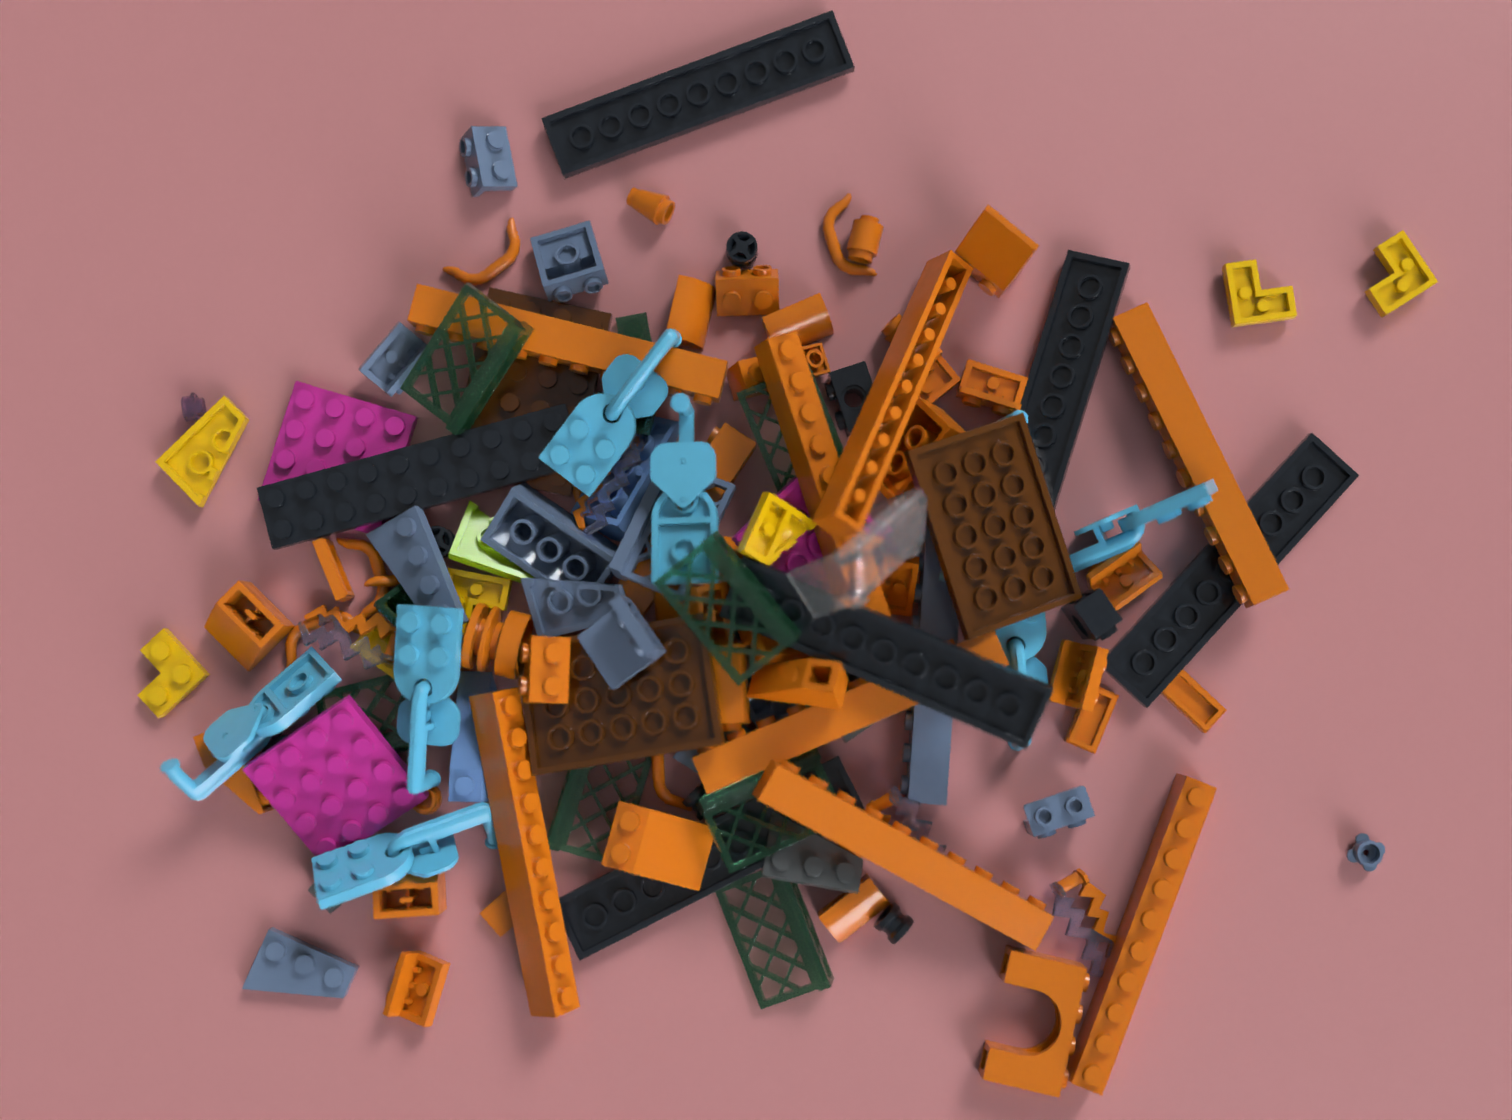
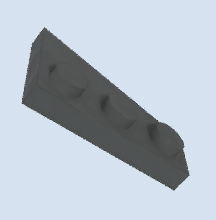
[761,811,863,894]

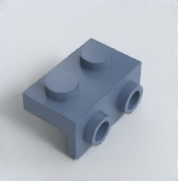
[459,126,518,197]
[358,321,432,397]
[1023,785,1095,839]

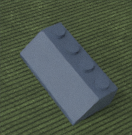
[481,482,619,583]

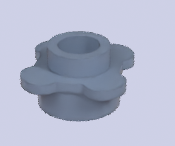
[1347,833,1385,872]

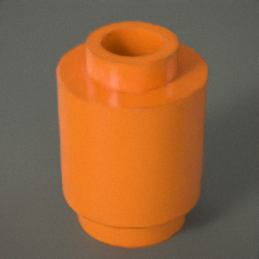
[846,215,884,264]

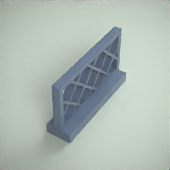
[609,477,736,602]

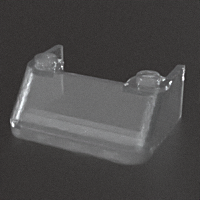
[787,487,928,618]

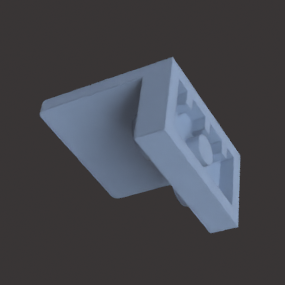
[578,594,666,689]

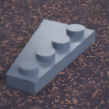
[366,506,469,624]

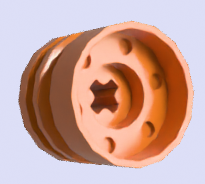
[461,602,534,680]

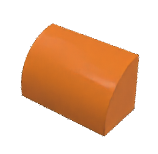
[667,275,716,350]
[762,293,834,347]
[817,873,891,943]

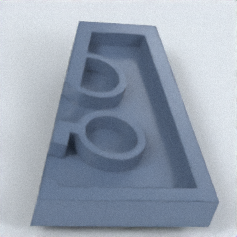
[521,578,626,637]
[242,927,359,998]

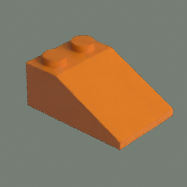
[954,204,1039,298]
[879,397,966,507]
[601,801,717,891]

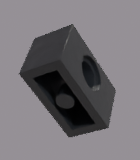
[824,361,873,437]
[1061,588,1123,641]

